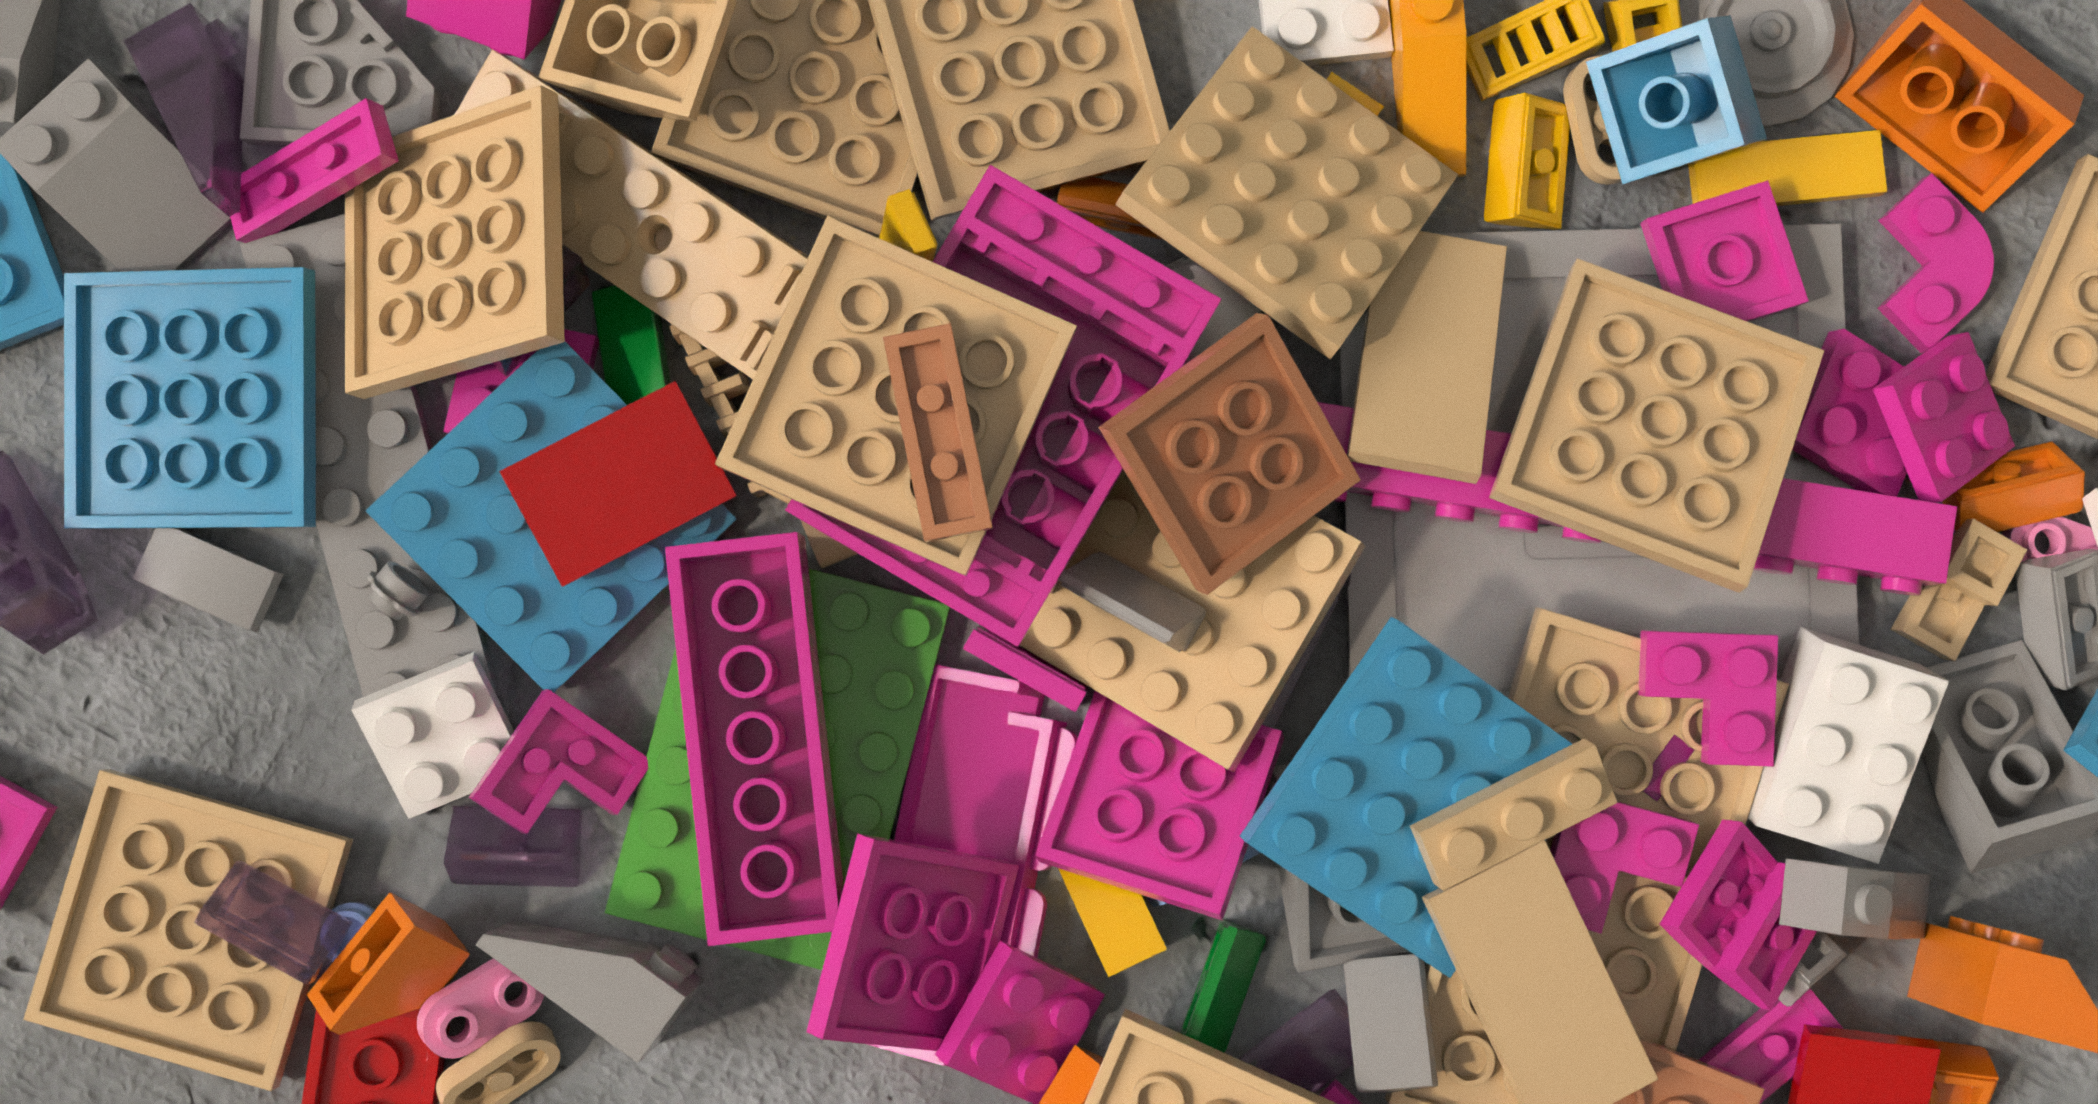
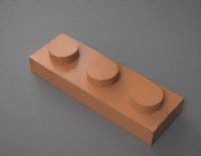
[883,323,993,543]

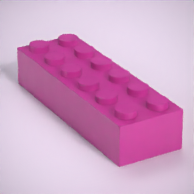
[665,532,844,946]

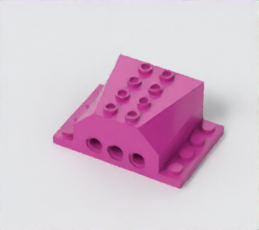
[785,165,1222,647]

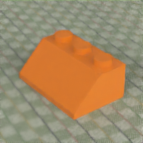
[1834,0,2084,213]
[1907,916,2098,1053]

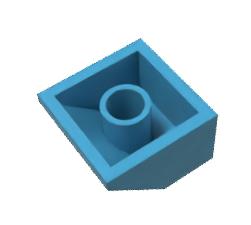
[1586,15,1767,185]

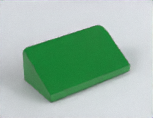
[592,285,671,405]
[1180,919,1266,1053]

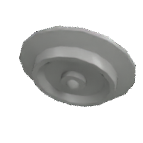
[1679,0,1854,127]

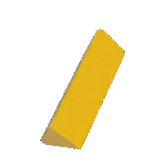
[1484,93,1570,230]

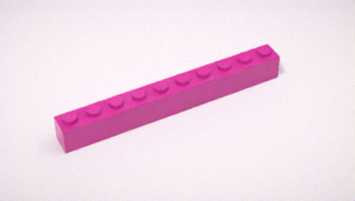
[1317,402,1957,596]

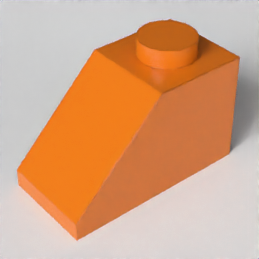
[307,892,470,1035]

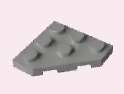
[240,0,441,146]

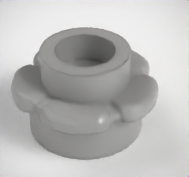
[367,561,430,620]

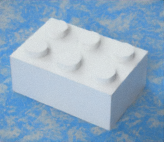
[1748,626,1949,864]

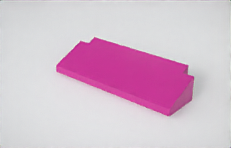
[866,664,1077,1066]

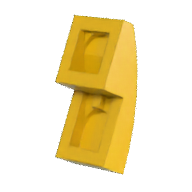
[1058,868,1167,977]

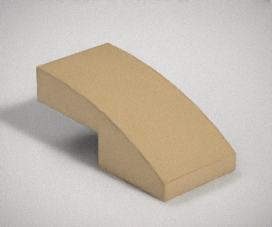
[1891,519,2027,661]

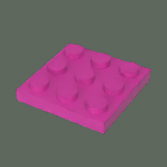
[1035,691,1284,921]
[806,834,1019,1051]

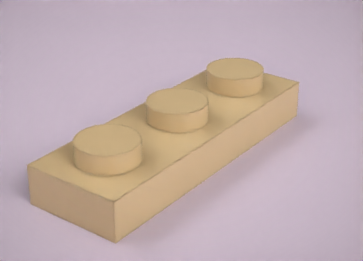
[1410,739,1618,891]

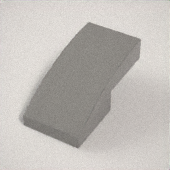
[133,528,284,633]

